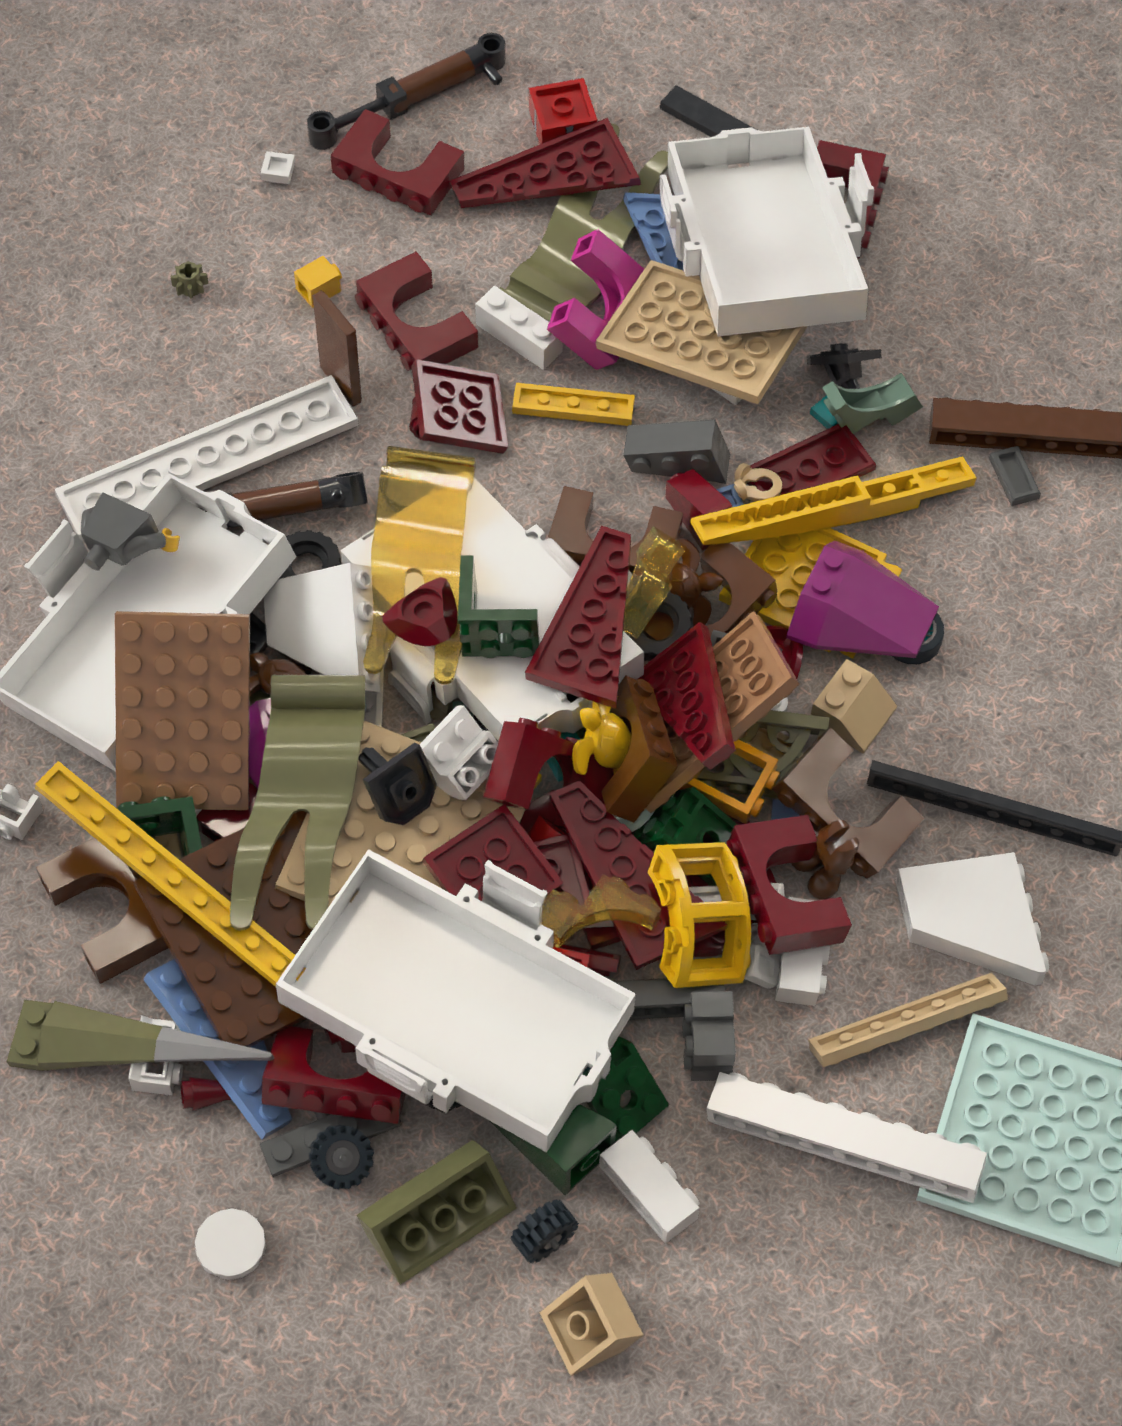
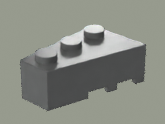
[623,419,730,484]

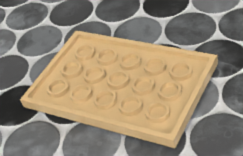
[596,260,808,404]

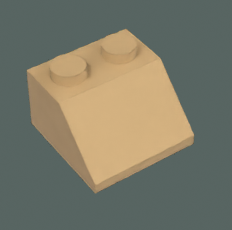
[811,659,897,754]
[540,1273,644,1376]

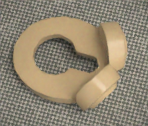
[734,463,782,502]

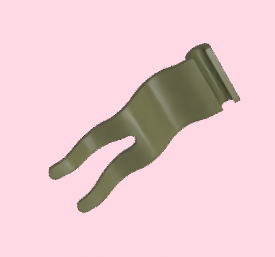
[499,123,668,322]
[230,675,365,931]

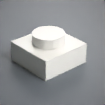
[261,151,295,184]

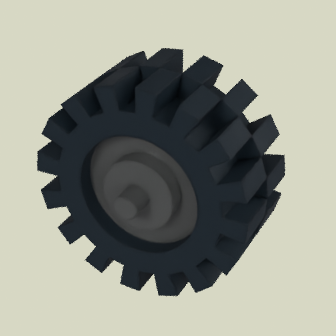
[309,1124,374,1189]
[511,1199,579,1263]

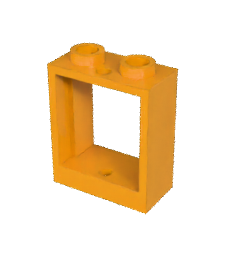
[679,739,780,824]

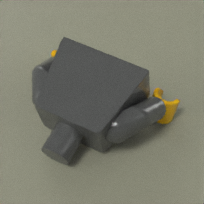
[81,492,180,571]

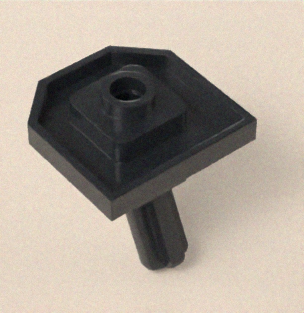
[807,343,882,389]
[358,743,437,825]

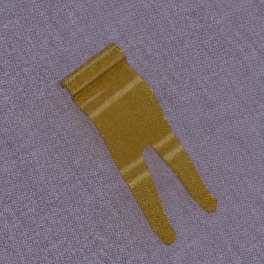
[363,446,476,685]

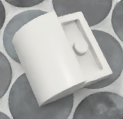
[420,706,498,800]

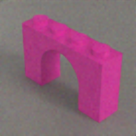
[547,229,644,370]

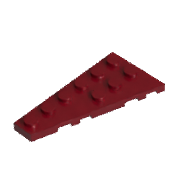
[525,525,631,709]
[636,622,736,770]
[549,780,727,970]

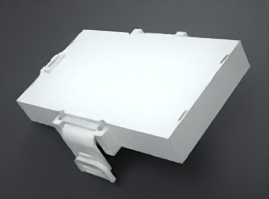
[660,127,874,336]
[340,470,644,741]
[0,473,296,772]
[276,849,636,1152]

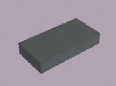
[989,446,1041,506]

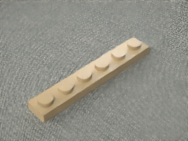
[808,973,1008,1067]

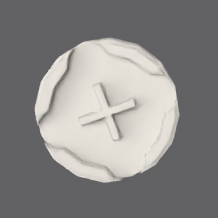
[195,1208,266,1280]

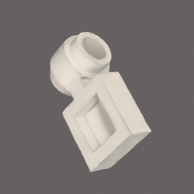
[744,923,780,989]

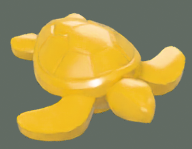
[572,698,631,775]

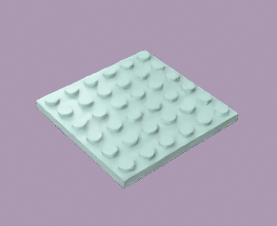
[916,1013,1122,1267]

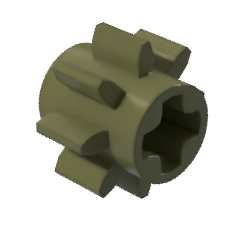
[171,261,208,299]

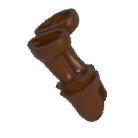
[791,819,860,899]

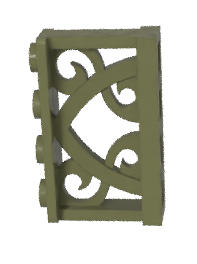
[697,710,830,798]

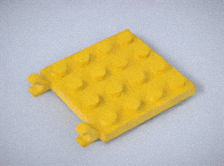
[719,528,902,658]

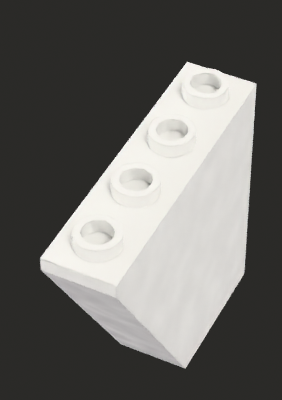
[264,563,380,693]
[895,852,1049,985]

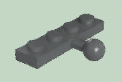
[260,1112,401,1177]

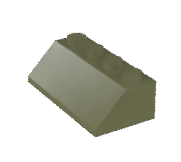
[356,1140,517,1285]

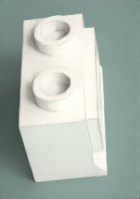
[0,784,43,840]
[128,1015,183,1095]

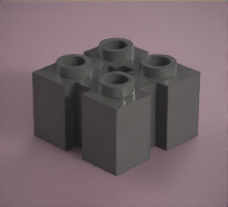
[682,991,736,1081]

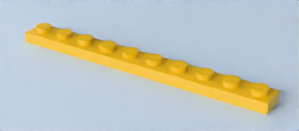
[35,761,306,987]

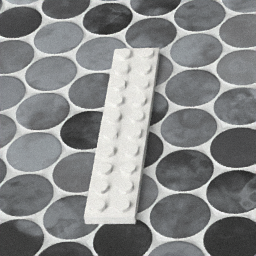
[55,375,358,541]

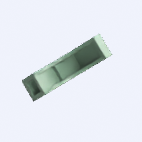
[822,373,923,434]

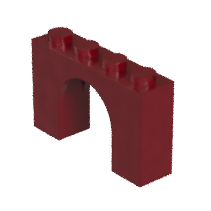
[330,109,465,216]
[817,140,889,258]
[355,251,478,371]
[483,718,614,829]
[726,815,852,955]
[262,1026,406,1124]

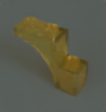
[623,526,685,639]
[542,874,661,948]

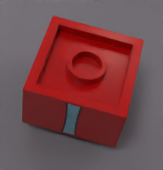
[529,78,597,145]

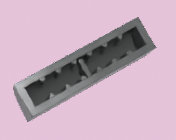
[613,978,725,1020]

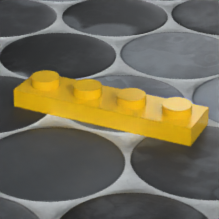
[512,382,635,426]

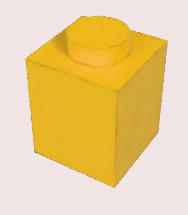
[294,256,342,308]

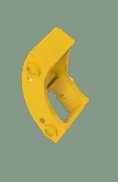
[647,842,751,988]

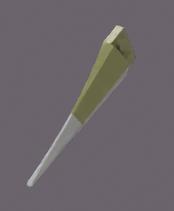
[6,1000,274,1071]

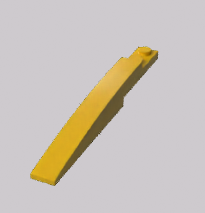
[690,456,977,545]

